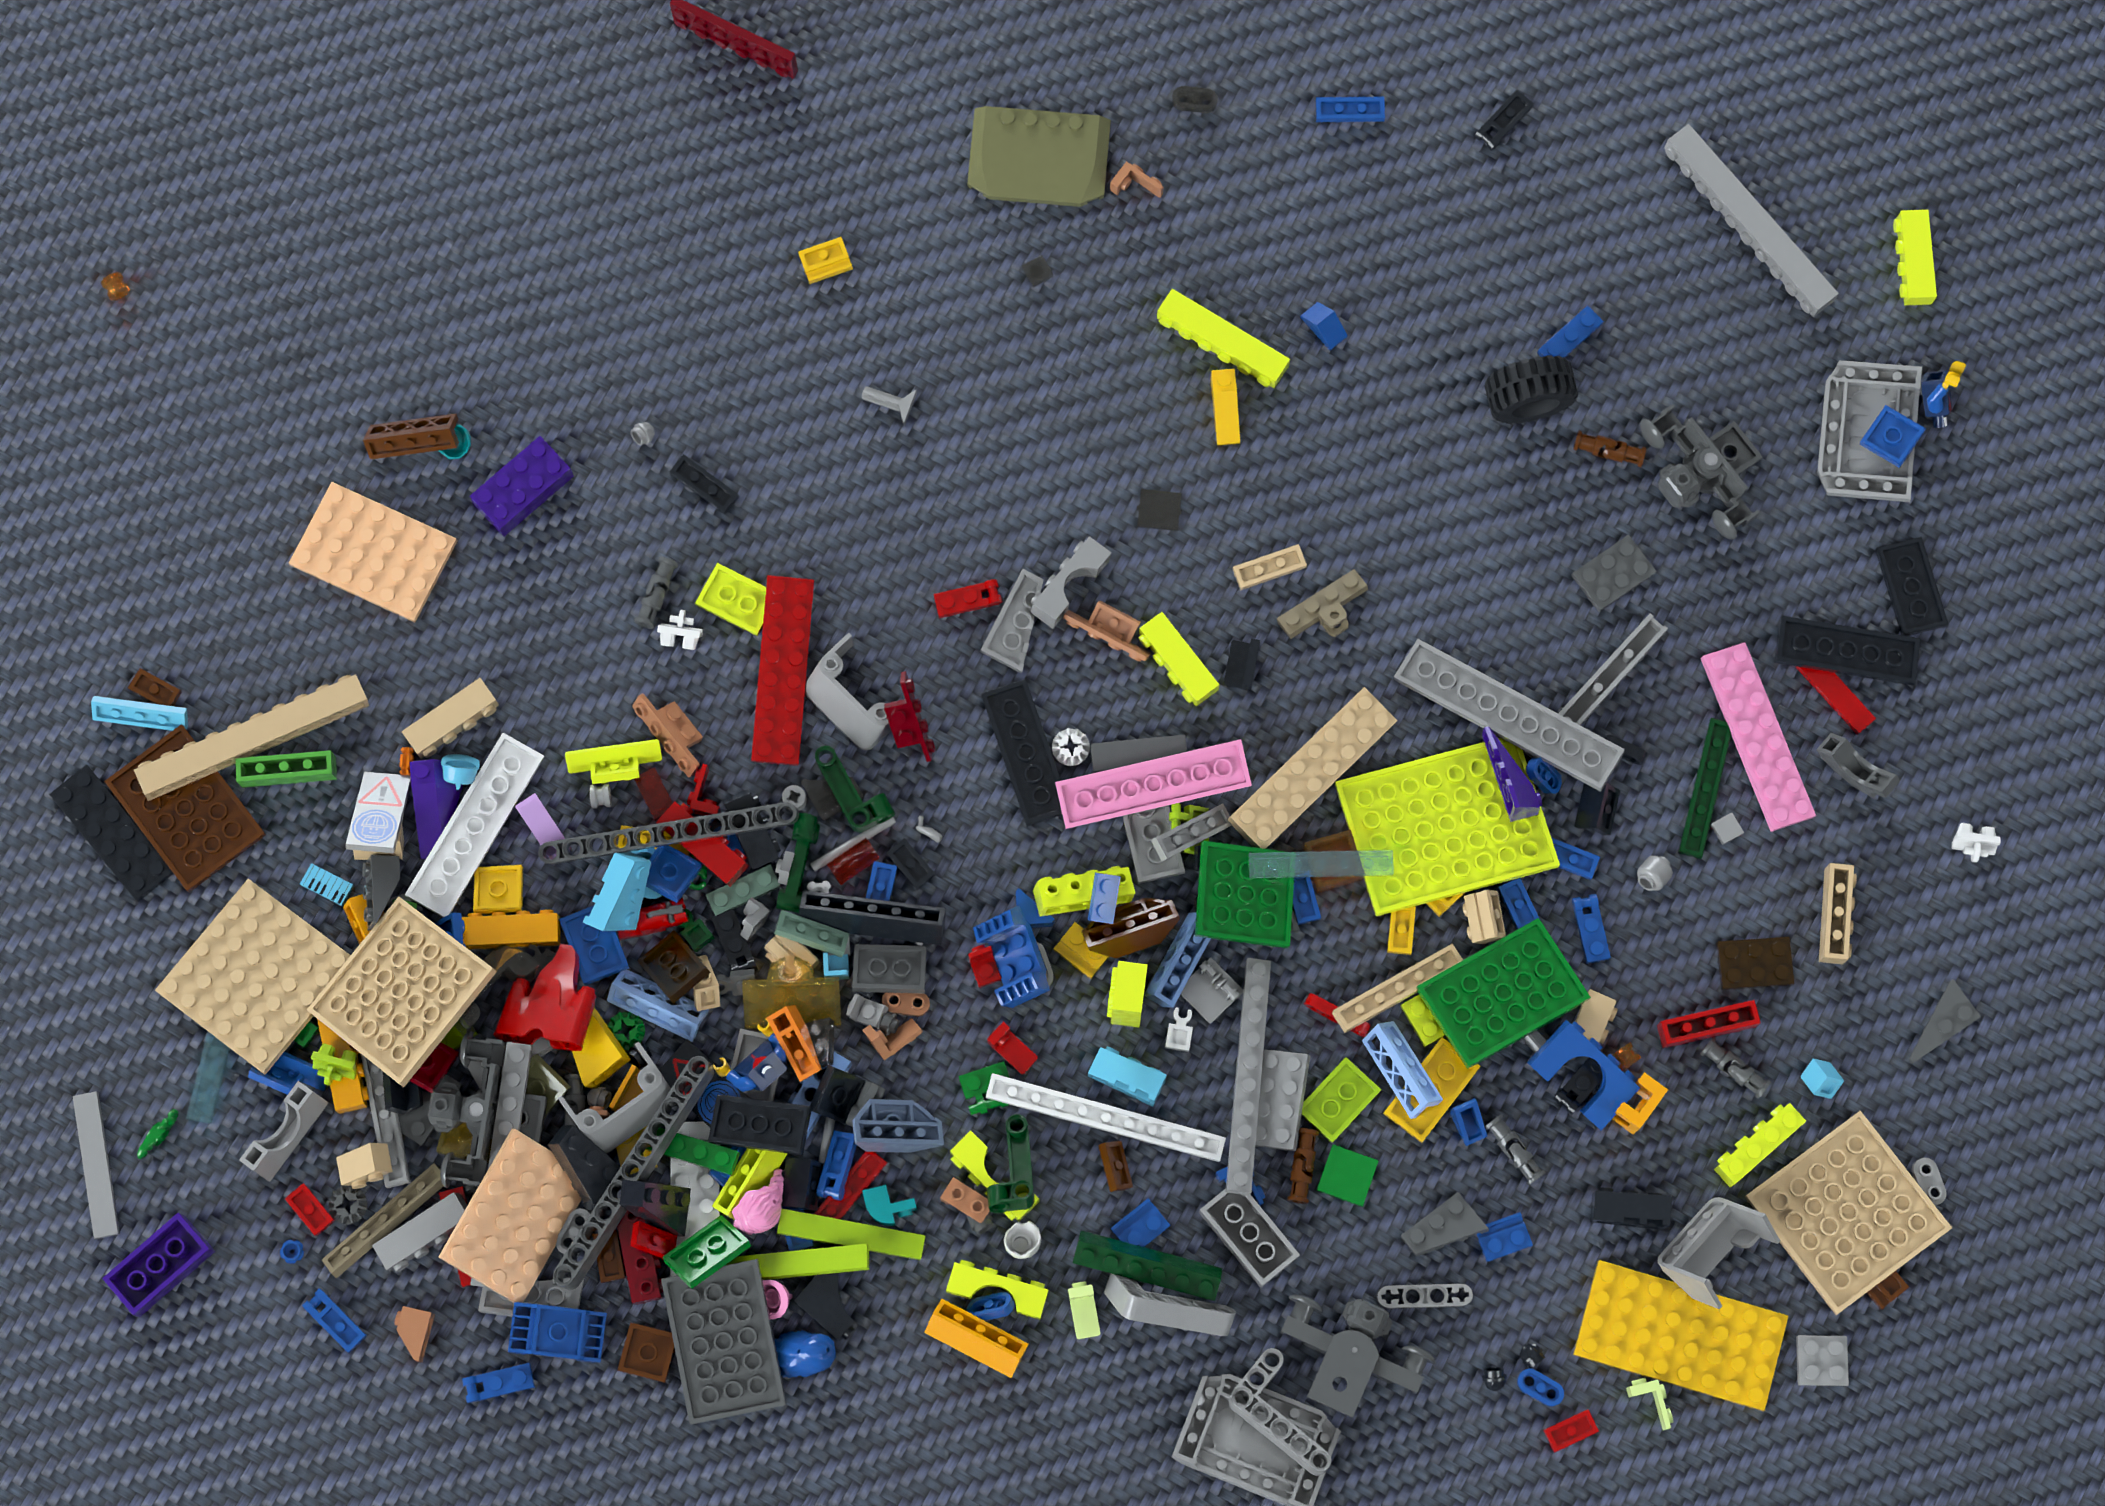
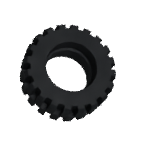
[1484,355,1578,424]

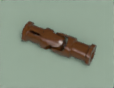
[1573,430,1646,468]
[1287,1128,1319,1204]

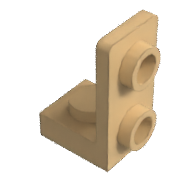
[693,955,720,1011]

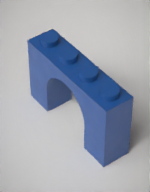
[1527,1020,1640,1130]

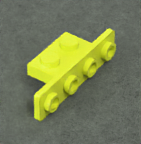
[565,739,662,784]

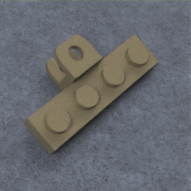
[1277,569,1368,639]

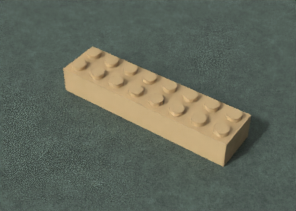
[1227,687,1397,849]

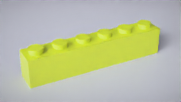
[1157,289,1290,389]

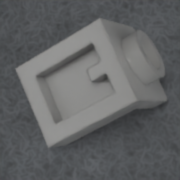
[740,897,770,941]
[846,994,889,1030]

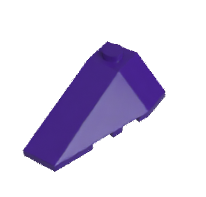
[1482,726,1542,822]
[409,759,463,860]

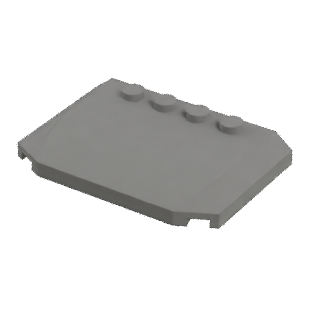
[1817,360,1922,502]
[1171,1374,1341,1506]

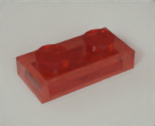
[634,767,673,821]
[827,838,880,885]

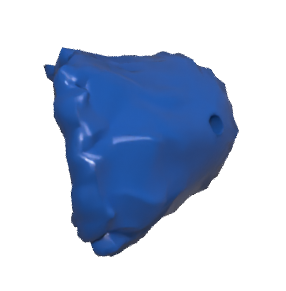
[774,1330,836,1378]

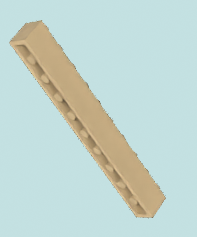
[134,674,369,801]

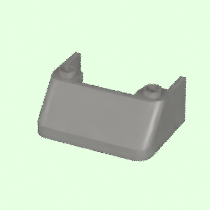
[805,633,891,751]
[558,1042,671,1153]
[1657,1197,1780,1309]

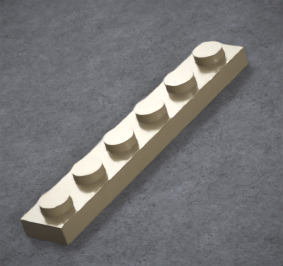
[322,1163,443,1278]

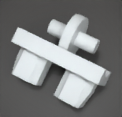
[657,610,703,650]
[1952,823,2000,862]

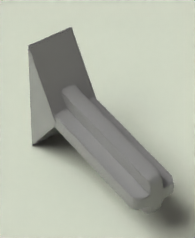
[862,387,917,427]

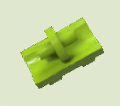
[311,1044,357,1086]

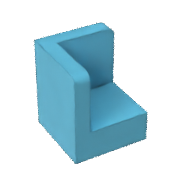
[823,952,849,981]
[1801,1058,1844,1099]

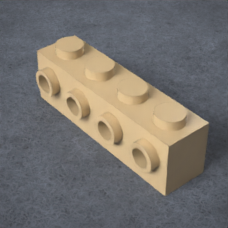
[1819,863,1856,965]

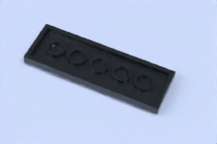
[1774,616,1920,686]
[981,679,1062,827]
[49,764,174,902]

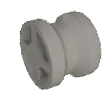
[590,783,612,809]
[782,785,807,812]

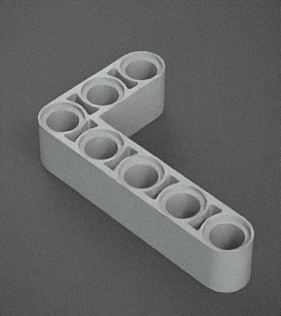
[1104,1273,1236,1336]
[1229,1348,1331,1476]

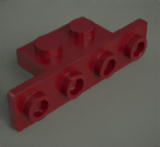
[884,671,935,762]

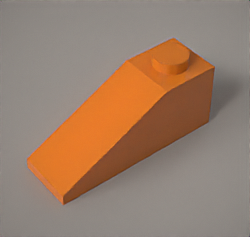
[766,1005,822,1082]

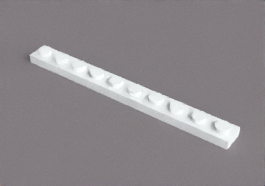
[986,1073,1226,1162]

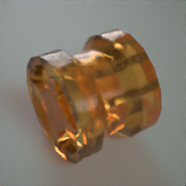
[101,272,130,301]
[1612,1042,1642,1071]

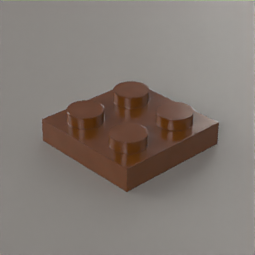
[618,1322,675,1383]

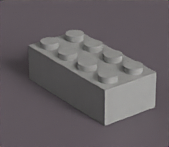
[1199,1189,1300,1288]

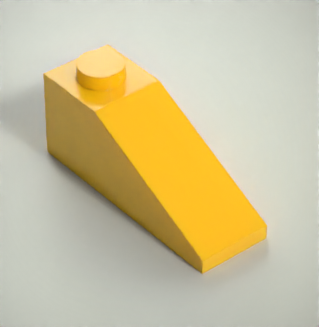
[1210,369,1240,445]

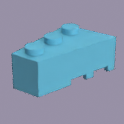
[583,852,651,931]
[1088,1046,1167,1107]

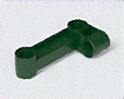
[815,746,896,833]
[776,813,820,913]
[987,1114,1035,1213]

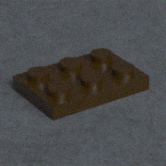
[637,930,711,1004]
[1716,937,1795,990]

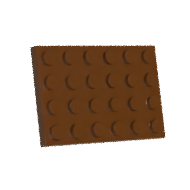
[104,724,266,892]

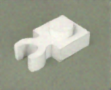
[1165,1008,1193,1052]

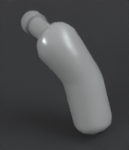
[916,816,942,842]

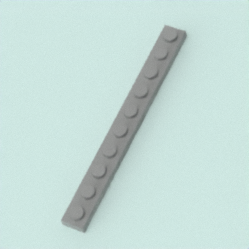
[1226,958,1271,1195]
[471,1042,533,1288]

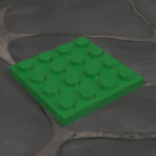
[1195,841,1296,948]

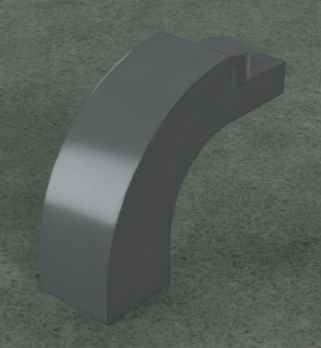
[1816,733,1901,798]

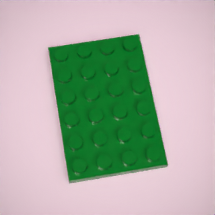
[1416,918,1591,1069]

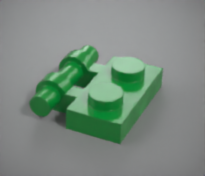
[958,1061,1010,1115]

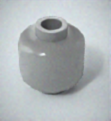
[1637,856,1673,891]

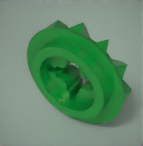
[608,1012,645,1050]

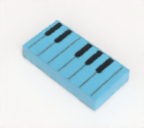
[300,863,354,907]

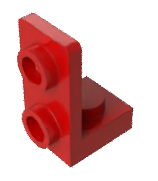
[687,764,721,820]
[968,944,1001,988]
[987,1021,1038,1075]

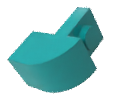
[862,1185,917,1226]

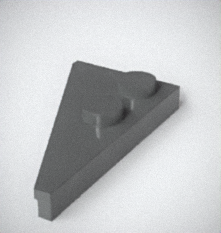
[1909,979,1981,1064]

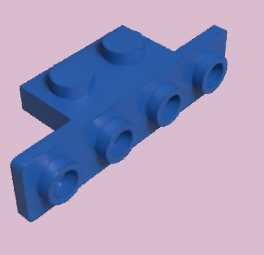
[248,1052,327,1095]

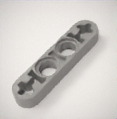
[1377,1284,1473,1309]

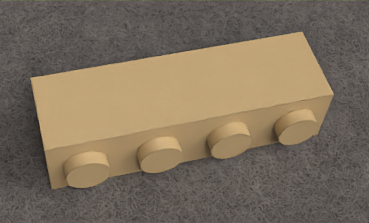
[401,678,499,759]

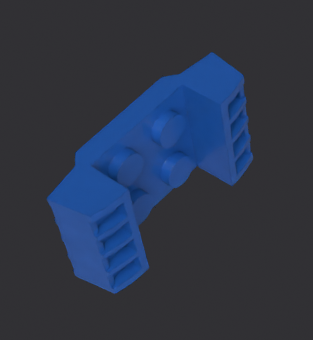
[973,905,1050,1008]
[508,1302,607,1363]

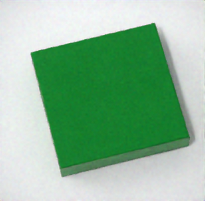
[1316,1144,1378,1207]

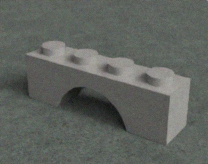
[1031,536,1112,629]
[239,1081,328,1182]

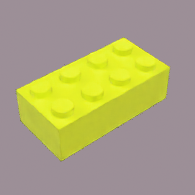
[1107,961,1148,1028]

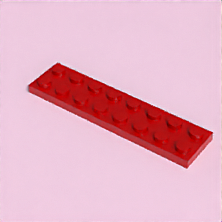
[751,575,814,766]

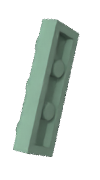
[706,864,781,916]
[774,910,849,958]

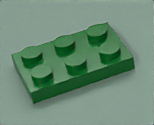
[663,1215,751,1289]

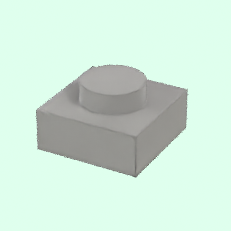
[775,851,795,885]

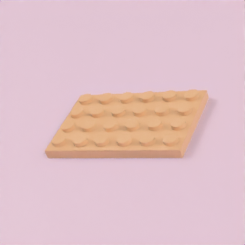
[289,482,457,622]
[439,1129,582,1303]

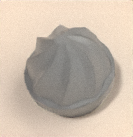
[631,422,655,446]
[587,1087,612,1110]

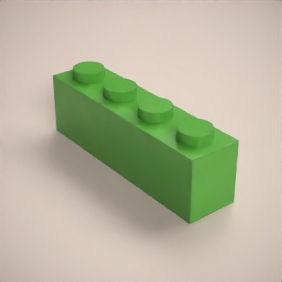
[235,750,337,788]

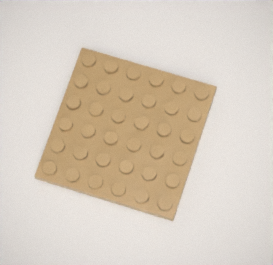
[155,879,351,1075]
[307,897,497,1087]
[1745,1110,1952,1315]

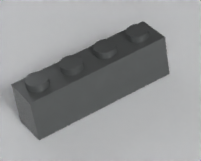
[1090,735,1187,773]

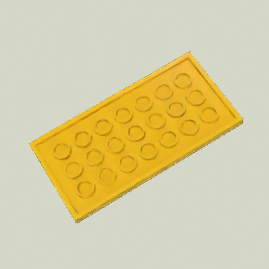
[1573,1260,1788,1411]

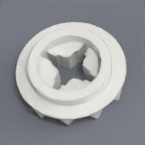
[1052,728,1090,766]

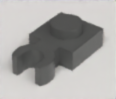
[715,969,757,996]

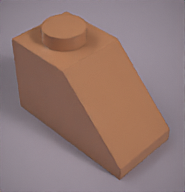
[395,1306,435,1363]

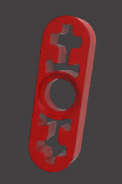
[1304,993,1371,1037]

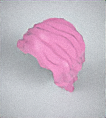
[732,1169,784,1235]

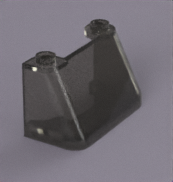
[454,944,539,1037]

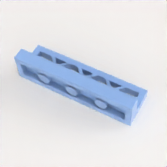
[607,969,709,1042]
[1362,1021,1443,1119]

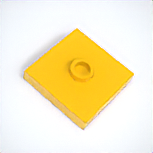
[473,865,523,914]

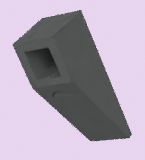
[362,855,400,930]

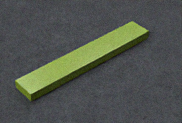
[777,1209,925,1260]
[726,1244,869,1280]

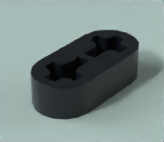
[1605,735,1647,765]

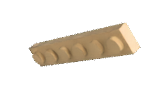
[1332,944,1463,1033]

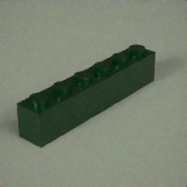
[1073,1230,1222,1301]

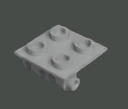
[1181,957,1243,1024]

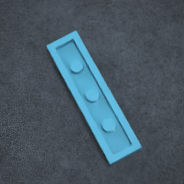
[91,696,188,731]

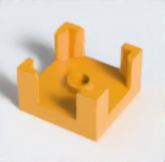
[1612,1072,1668,1134]

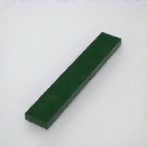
[1678,718,1731,859]

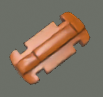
[399,747,414,776]

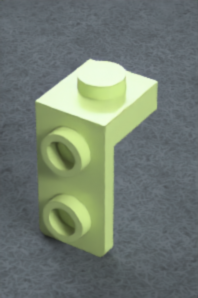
[1068,1281,1100,1339]
[1626,1378,1673,1430]

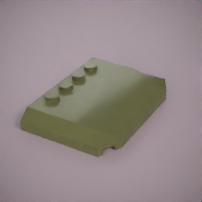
[967,106,1111,207]

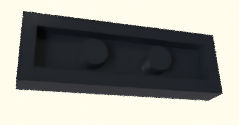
[669,454,739,515]

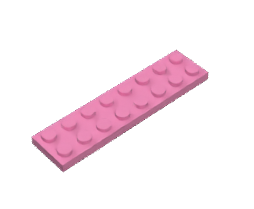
[1700,642,1816,832]
[1055,739,1252,829]

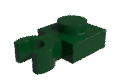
[678,909,715,952]

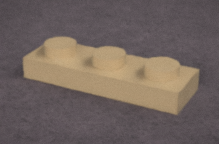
[1232,544,1307,591]

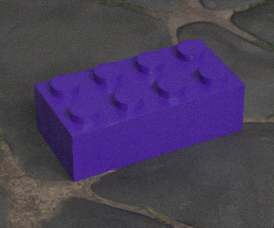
[469,436,574,537]
[102,1213,215,1317]

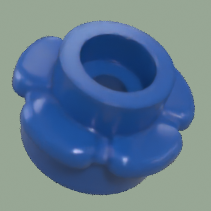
[280,1240,304,1264]

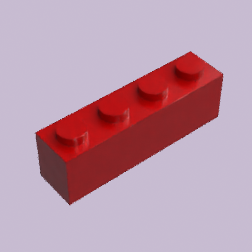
[656,801,749,887]
[1657,1000,1761,1049]

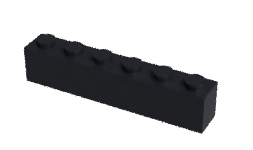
[799,890,946,945]

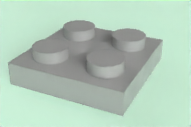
[1796,1335,1849,1386]

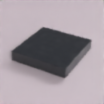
[810,1065,865,1124]

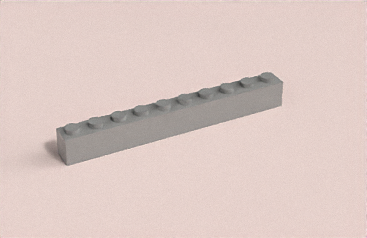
[1664,124,1839,318]

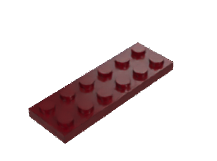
[670,0,798,79]

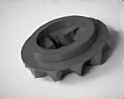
[328,1186,367,1225]

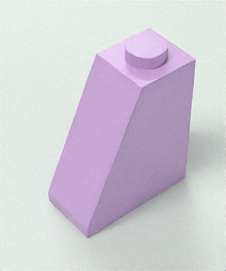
[515,793,572,860]

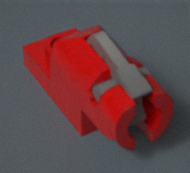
[617,898,688,941]

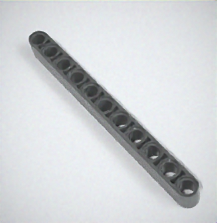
[538,802,799,864]
[553,1056,714,1290]

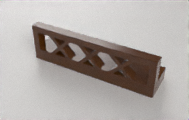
[363,413,459,460]

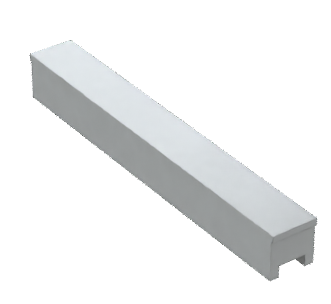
[1524,613,1668,758]

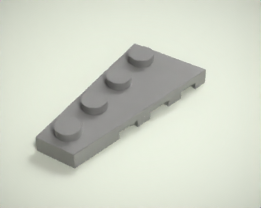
[980,569,1044,673]
[478,1278,584,1317]

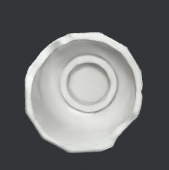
[1004,1221,1041,1259]

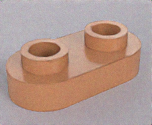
[882,993,930,1017]

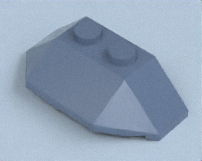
[852,1099,944,1153]

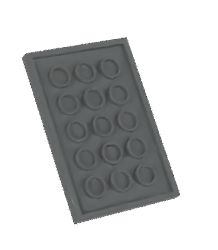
[661,1259,787,1425]

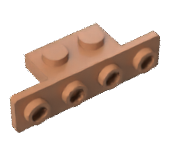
[1063,601,1151,662]
[632,693,703,778]

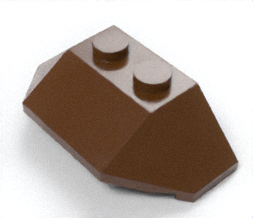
[1082,898,1180,958]

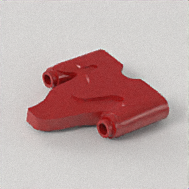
[494,944,597,1051]

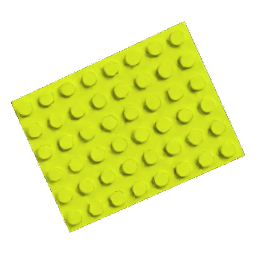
[1335,738,1560,916]

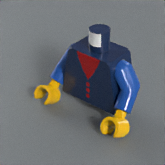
[1921,361,1966,428]
[713,1018,787,1092]

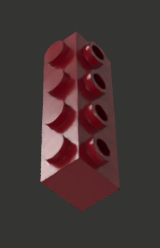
[617,1210,664,1305]

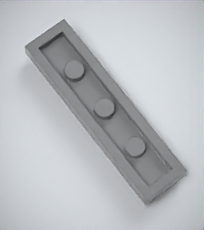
[1151,804,1232,861]

